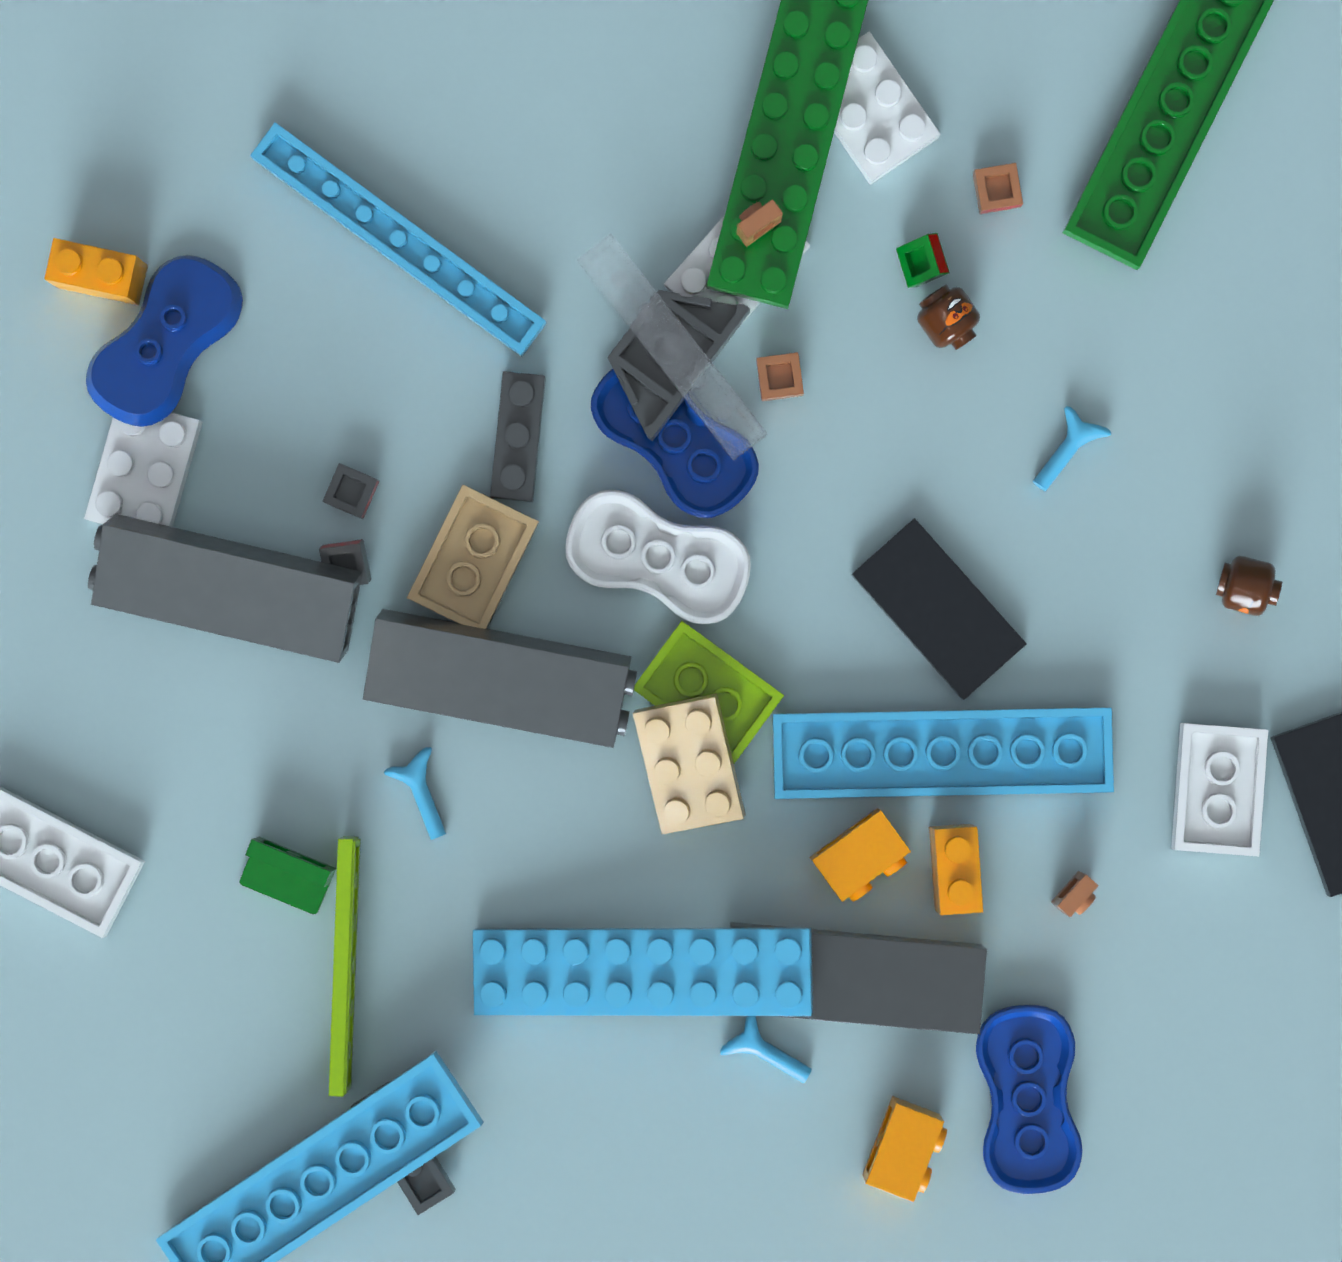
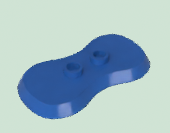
[86,255,243,427]
[591,369,759,518]
[976,1005,1083,1194]

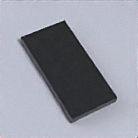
[851,518,1027,700]
[1270,712,1342,897]

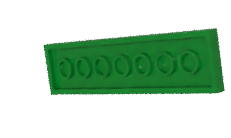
[706,0,868,309]
[1062,0,1274,270]

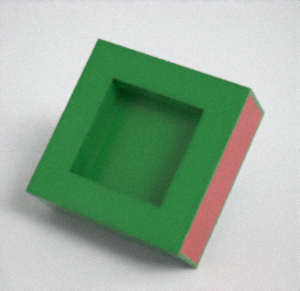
[896,233,950,288]

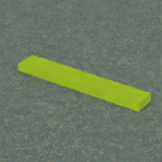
[329,836,360,1097]

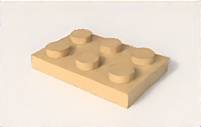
[407,484,539,629]
[633,693,746,834]

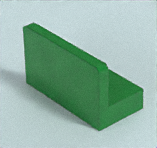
[239,837,336,915]

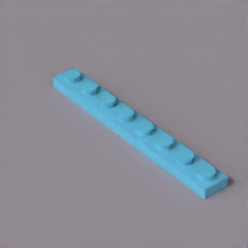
[250,122,547,357]

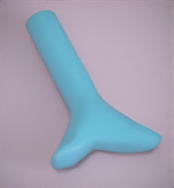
[1033,406,1112,491]
[384,747,446,840]
[720,1016,812,1083]

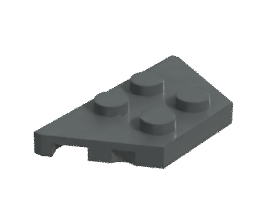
[608,290,750,441]

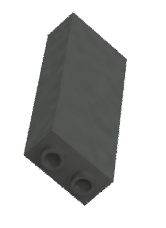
[88,514,363,663]
[363,609,637,748]
[730,922,987,1034]

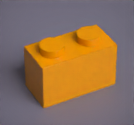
[44,238,148,306]
[809,808,911,902]
[929,824,983,915]
[862,1096,947,1202]

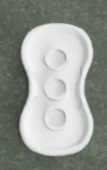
[565,490,751,624]

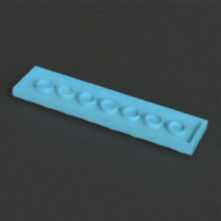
[772,707,1114,799]
[473,927,813,1016]
[156,1051,484,1262]

